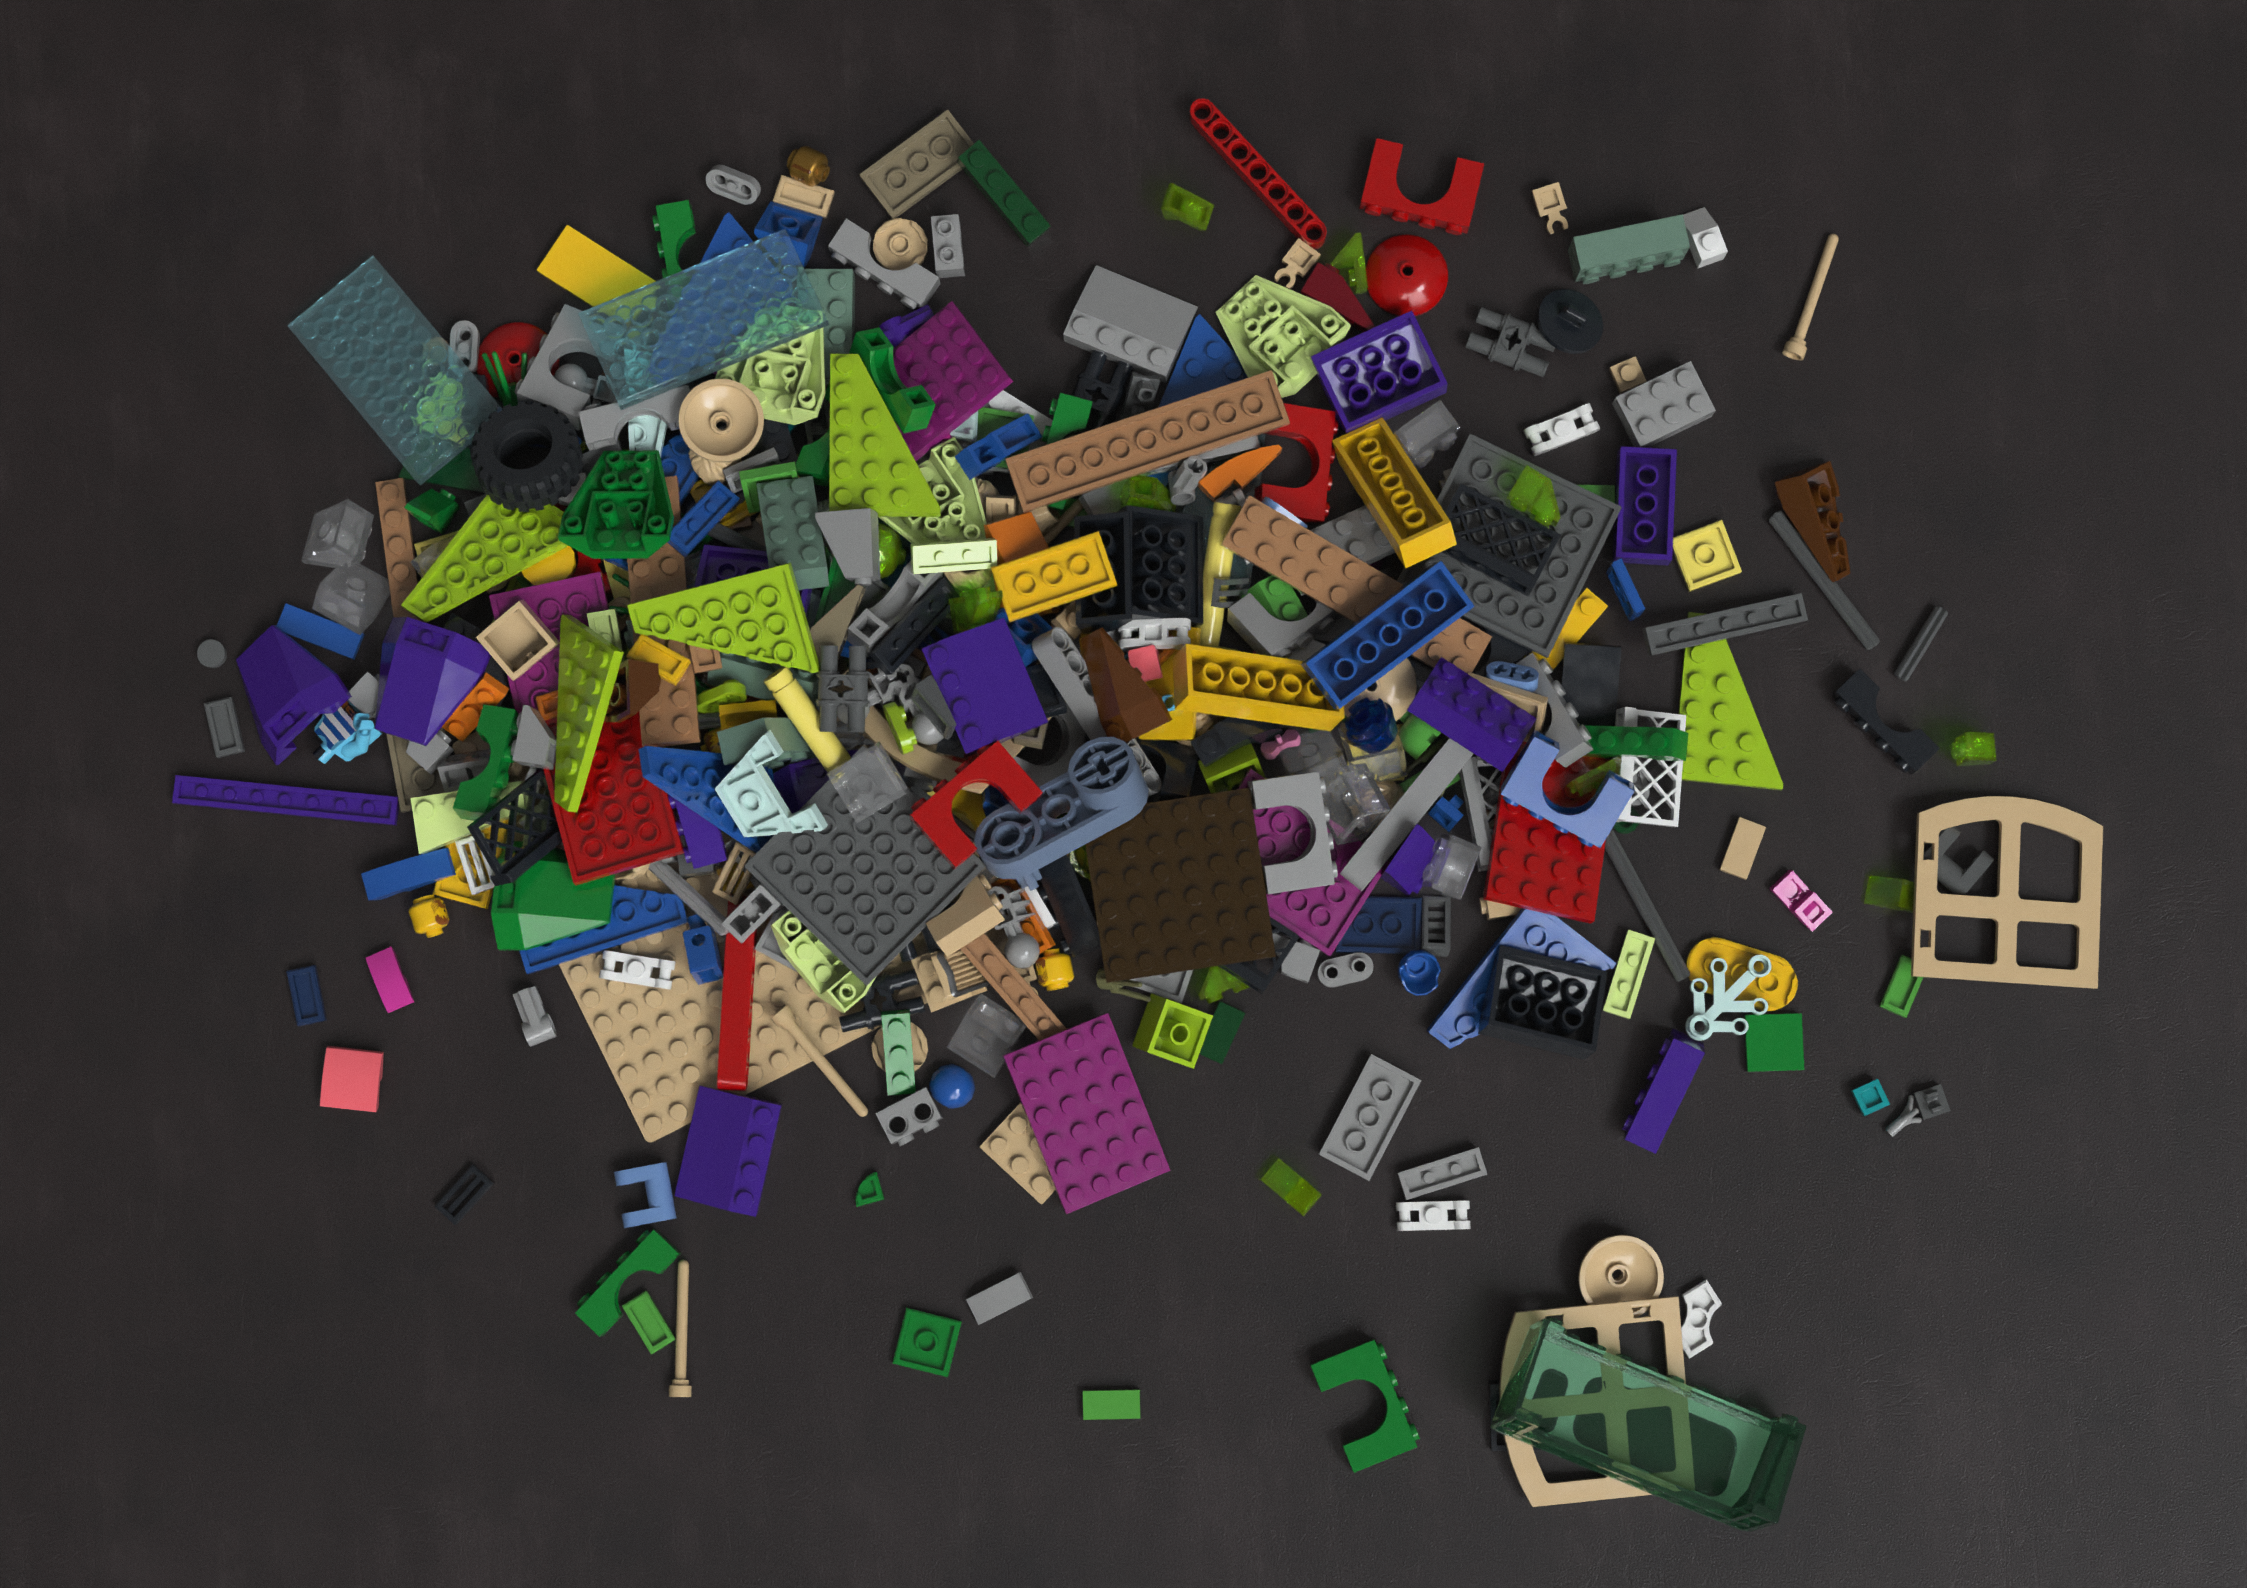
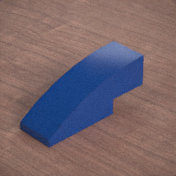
[955,413,1043,480]
[361,848,456,900]

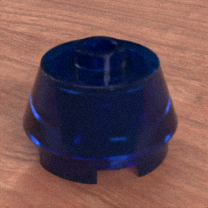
[1341,698,1398,754]

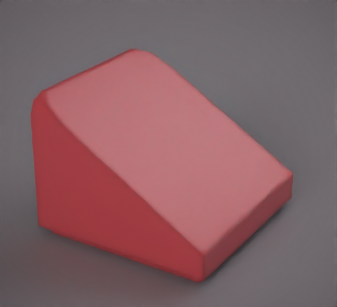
[1127,645,1163,682]

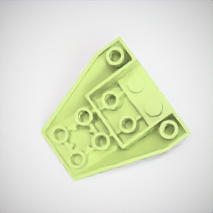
[1216,275,1350,398]
[715,303,826,425]
[878,437,987,544]
[771,911,876,1013]

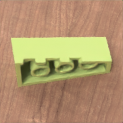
[411,781,529,854]

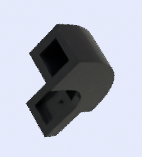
[1191,717,1283,767]

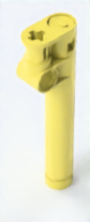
[1194,502,1241,652]
[763,666,903,781]

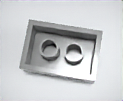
[1612,361,1716,448]

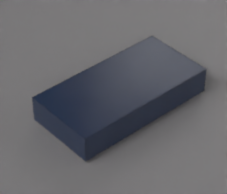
[287,965,327,1027]

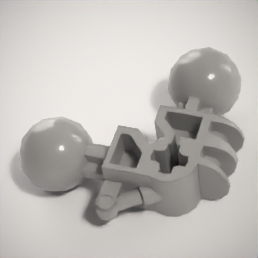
[553,325,657,406]
[837,664,944,745]
[938,885,1040,969]

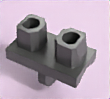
[1120,372,1160,420]

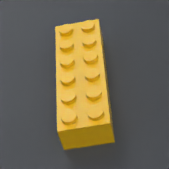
[1332,417,1457,568]
[1172,644,1345,731]

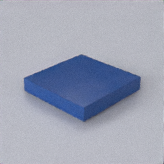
[1606,558,1645,621]

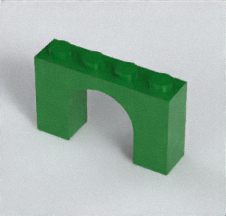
[1310,1339,1420,1473]

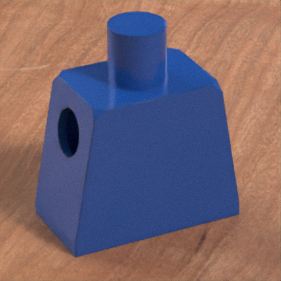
[683,914,724,985]

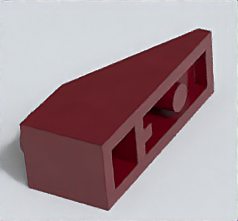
[1301,262,1375,333]

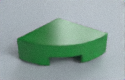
[856,1172,884,1207]

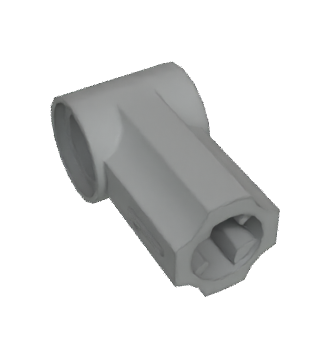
[1168,456,1207,505]
[513,986,557,1047]

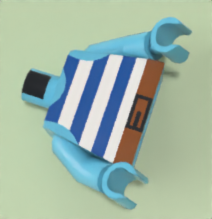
[313,700,382,764]

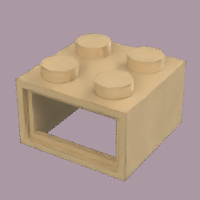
[476,599,560,681]

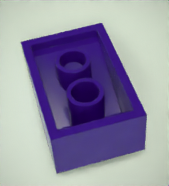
[1381,824,1442,897]

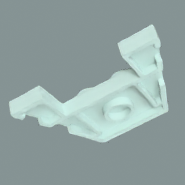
[715,730,828,837]

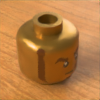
[787,146,830,187]

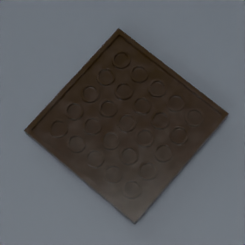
[1085,788,1276,983]

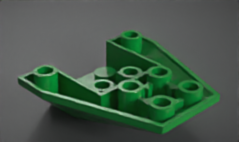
[558,450,674,559]
[491,841,615,950]

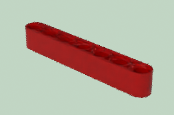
[1190,98,1327,250]
[717,895,757,1091]

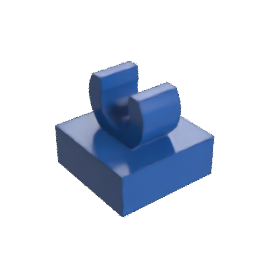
[1428,795,1464,832]

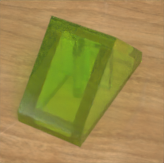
[1864,876,1914,913]

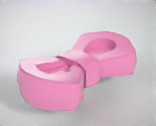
[1261,730,1301,760]

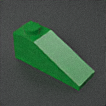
[404,489,460,535]

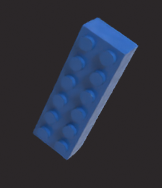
[1301,561,1475,709]

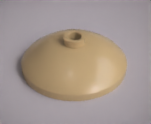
[679,379,764,463]
[1344,658,1417,727]
[1578,1235,1664,1317]

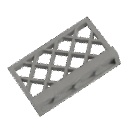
[1459,757,1502,872]

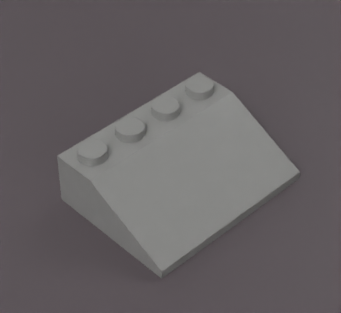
[1063,265,1198,383]

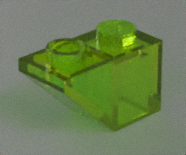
[1507,465,1561,527]
[1121,475,1176,512]
[949,587,1003,632]
[1951,732,1996,766]
[1198,966,1250,1004]

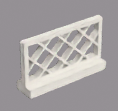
[1612,707,1686,827]

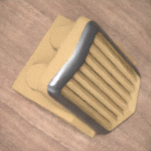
[911,949,989,1012]

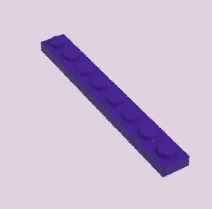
[172,775,399,826]

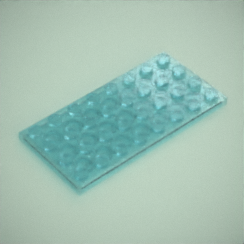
[578,229,829,410]
[287,256,503,486]

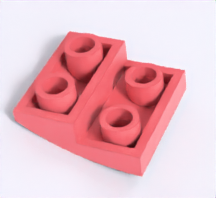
[320,1046,384,1112]

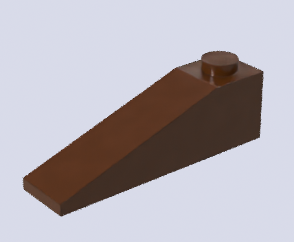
[1775,461,1850,582]
[1080,627,1172,743]
[604,659,661,723]

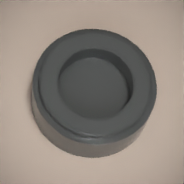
[197,639,227,668]

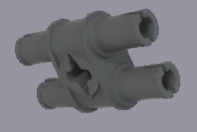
[1465,307,1555,377]
[816,645,870,732]

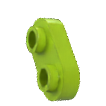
[697,680,747,714]
[883,701,917,755]

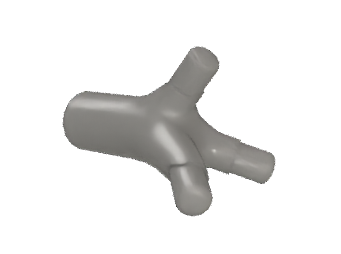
[1885,1095,1922,1137]

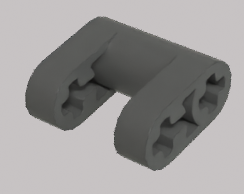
[1923,826,1994,895]

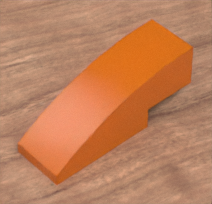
[1198,444,1282,502]

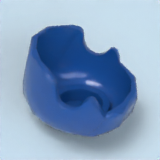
[1398,949,1441,996]
[929,1064,975,1109]

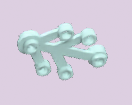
[1685,955,1771,1041]

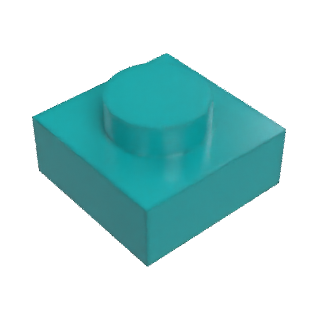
[1851,1079,1890,1116]

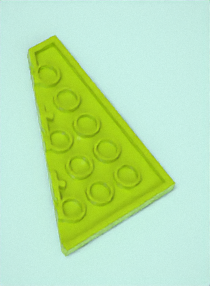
[829,354,940,517]
[401,495,568,623]
[627,562,820,673]
[1673,612,1783,790]
[554,614,624,812]

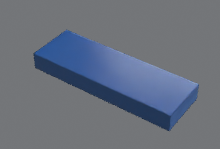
[667,480,740,557]
[277,604,365,660]

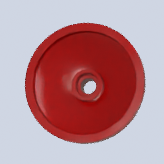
[1365,235,1448,317]
[477,322,560,402]

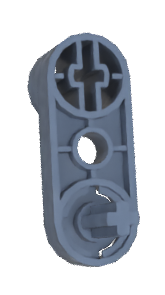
[974,737,1149,891]

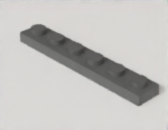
[1642,593,1808,656]

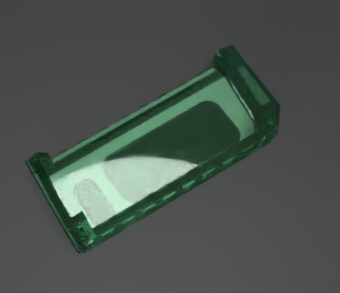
[1490,1317,1807,1532]

